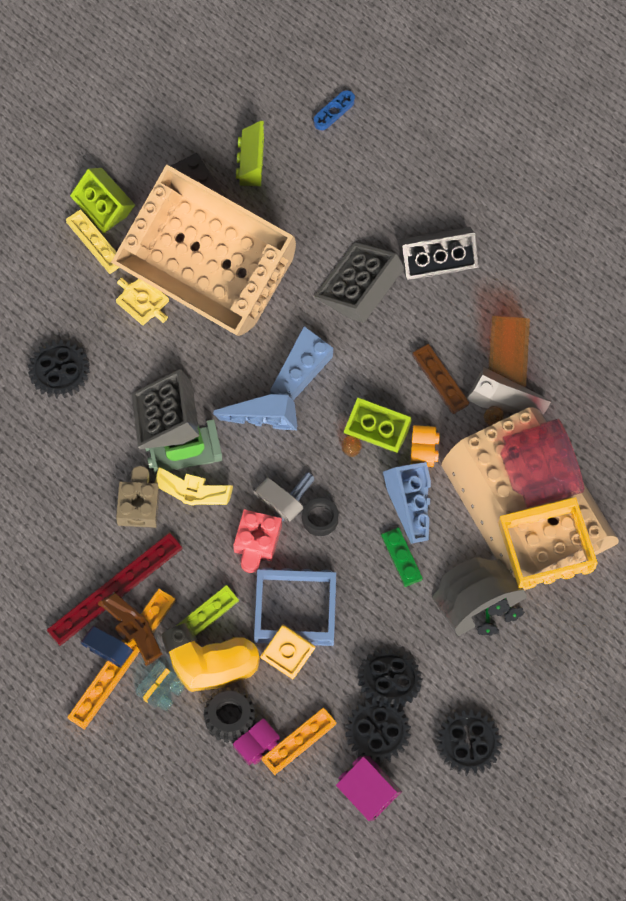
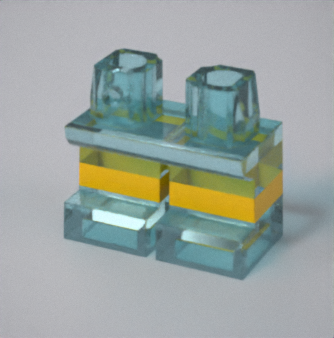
[135,661,185,711]

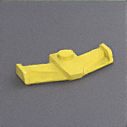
[155,467,233,505]

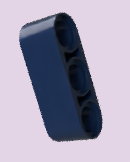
[80,626,133,668]

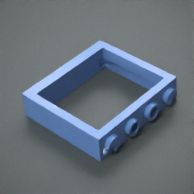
[254,568,336,646]

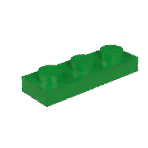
[381,528,423,587]

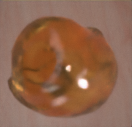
[484,406,504,426]
[341,436,362,457]

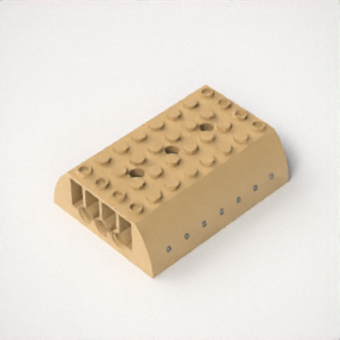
[441,407,619,590]

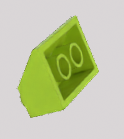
[236,121,264,186]
[70,168,135,233]
[344,397,411,453]

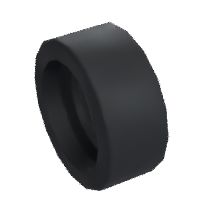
[302,497,339,536]

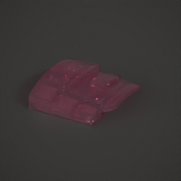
[500,419,585,508]

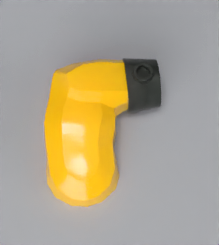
[161,623,260,692]

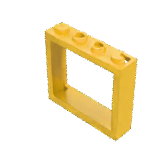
[498,497,598,589]

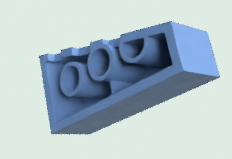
[270,327,333,401]

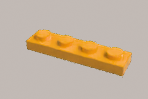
[261,707,337,775]

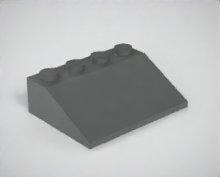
[314,242,404,323]
[132,369,199,449]

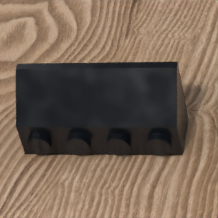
[398,227,479,280]

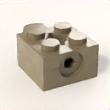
[116,466,160,528]

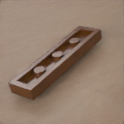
[412,344,469,414]

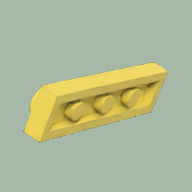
[66,209,120,274]

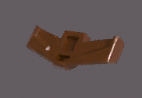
[98,592,162,666]

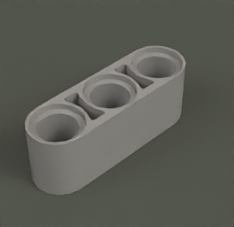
[253,478,303,522]

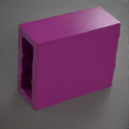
[336,756,403,821]

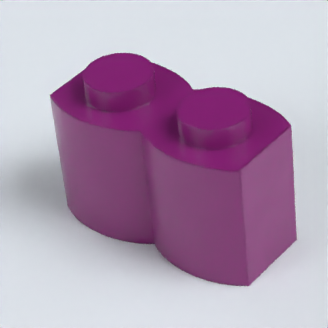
[233,719,280,765]

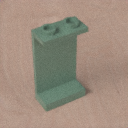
[145,420,222,474]

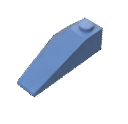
[213,392,298,430]
[383,462,431,544]

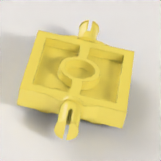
[116,278,169,325]

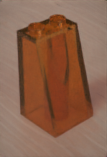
[488,316,530,387]

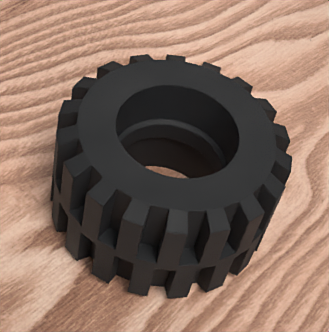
[204,687,255,743]

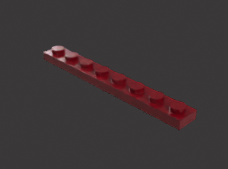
[47,533,182,646]

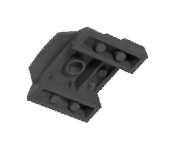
[432,557,527,637]

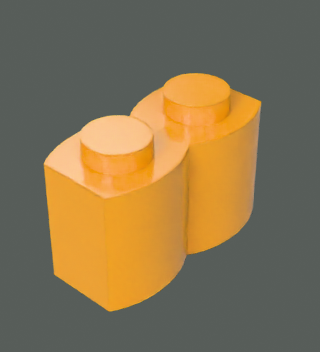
[410,425,439,467]

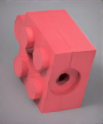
[234,509,282,573]

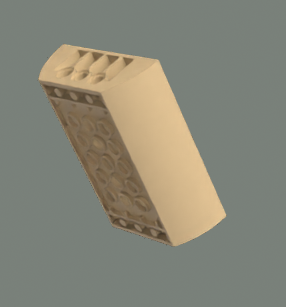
[111,164,296,336]

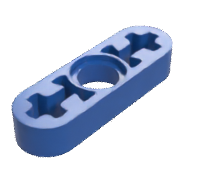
[314,91,355,130]

